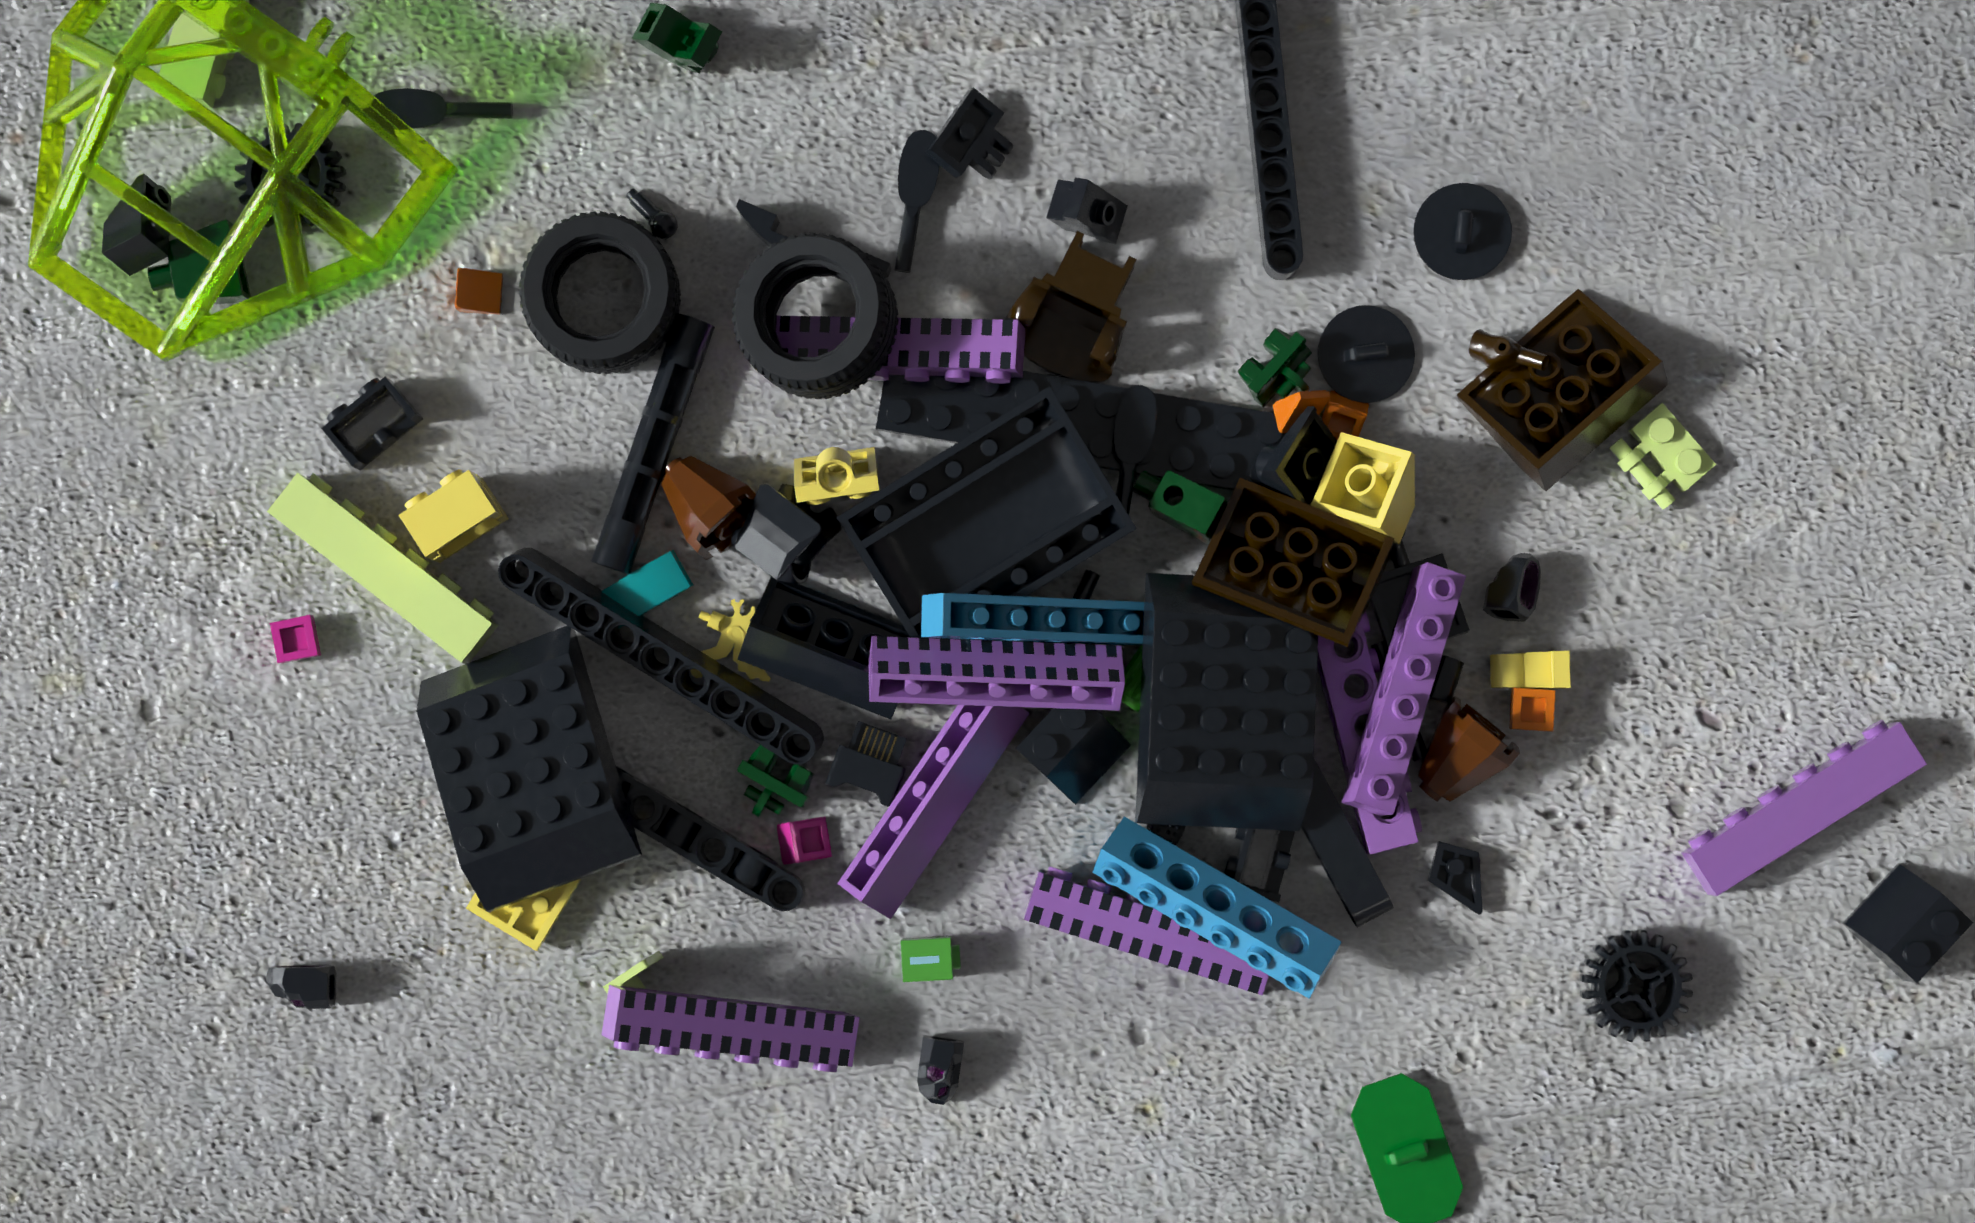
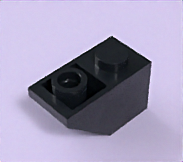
[102,173,172,276]

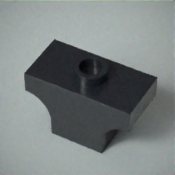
[1046,177,1128,244]

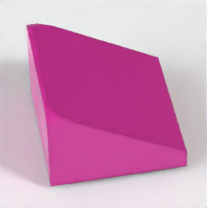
[777,816,832,865]

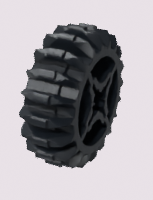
[234,123,346,233]
[1579,930,1693,1042]

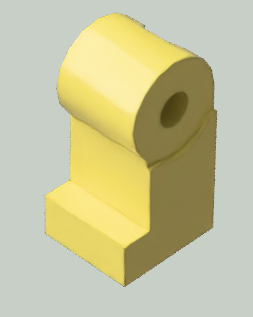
[1490,651,1571,689]

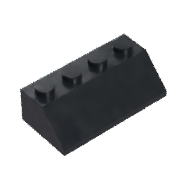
[737,576,910,720]

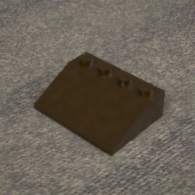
[1457,289,1669,491]
[1192,478,1395,647]

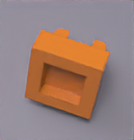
[1509,688,1555,732]

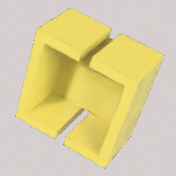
[398,469,509,563]

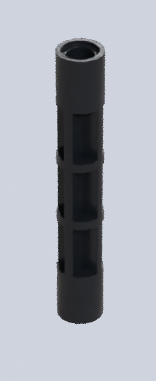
[591,313,715,574]

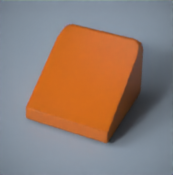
[455,268,503,315]
[1273,390,1330,433]
[1321,390,1369,440]

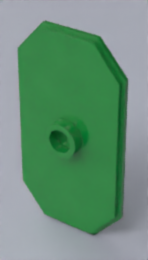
[1350,1073,1463,1223]

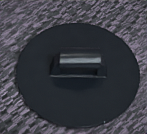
[1413,183,1512,280]
[1318,305,1415,403]

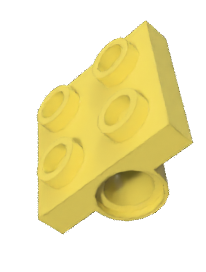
[794,447,880,505]
[466,879,581,951]

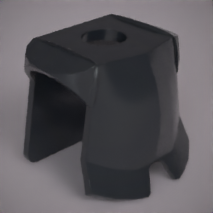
[731,483,842,584]

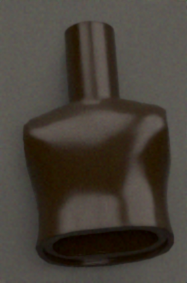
[1469,329,1549,372]

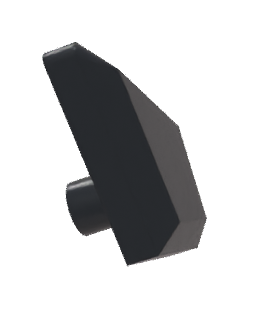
[1427,841,1483,915]

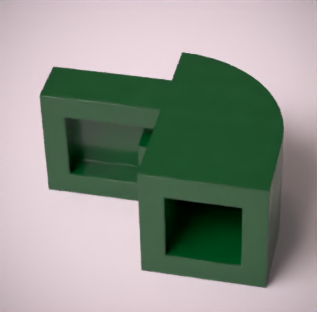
[632,3,722,74]

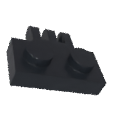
[925,87,1013,179]

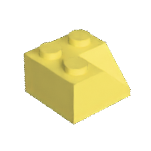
[1311,432,1415,544]

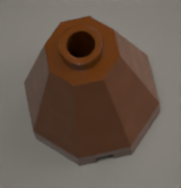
[661,456,756,560]
[1418,696,1520,802]

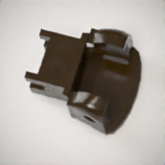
[1005,231,1137,383]

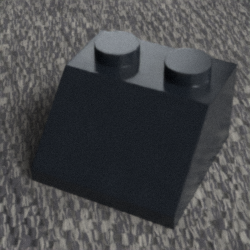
[1015,708,1131,805]
[1842,864,1974,983]

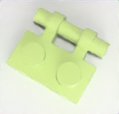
[1609,403,1716,510]

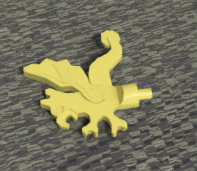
[690,599,771,682]

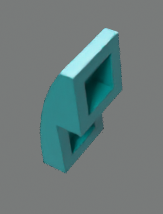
[602,550,694,629]

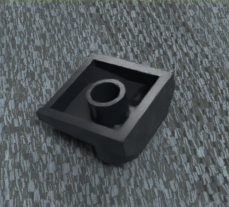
[1255,406,1337,505]

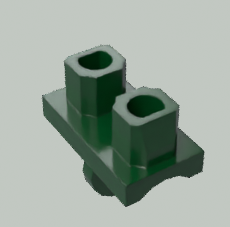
[1238,328,1312,408]
[737,745,814,818]

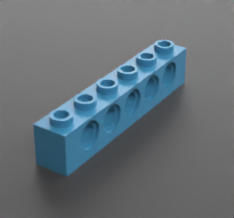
[921,593,1144,646]
[1092,816,1342,999]

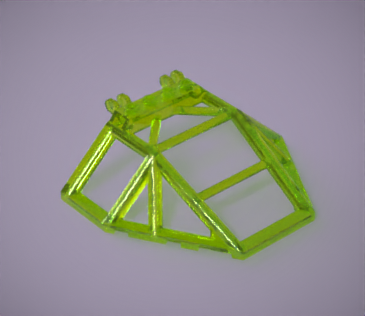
[28,0,458,362]

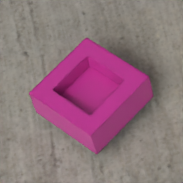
[270,615,321,664]

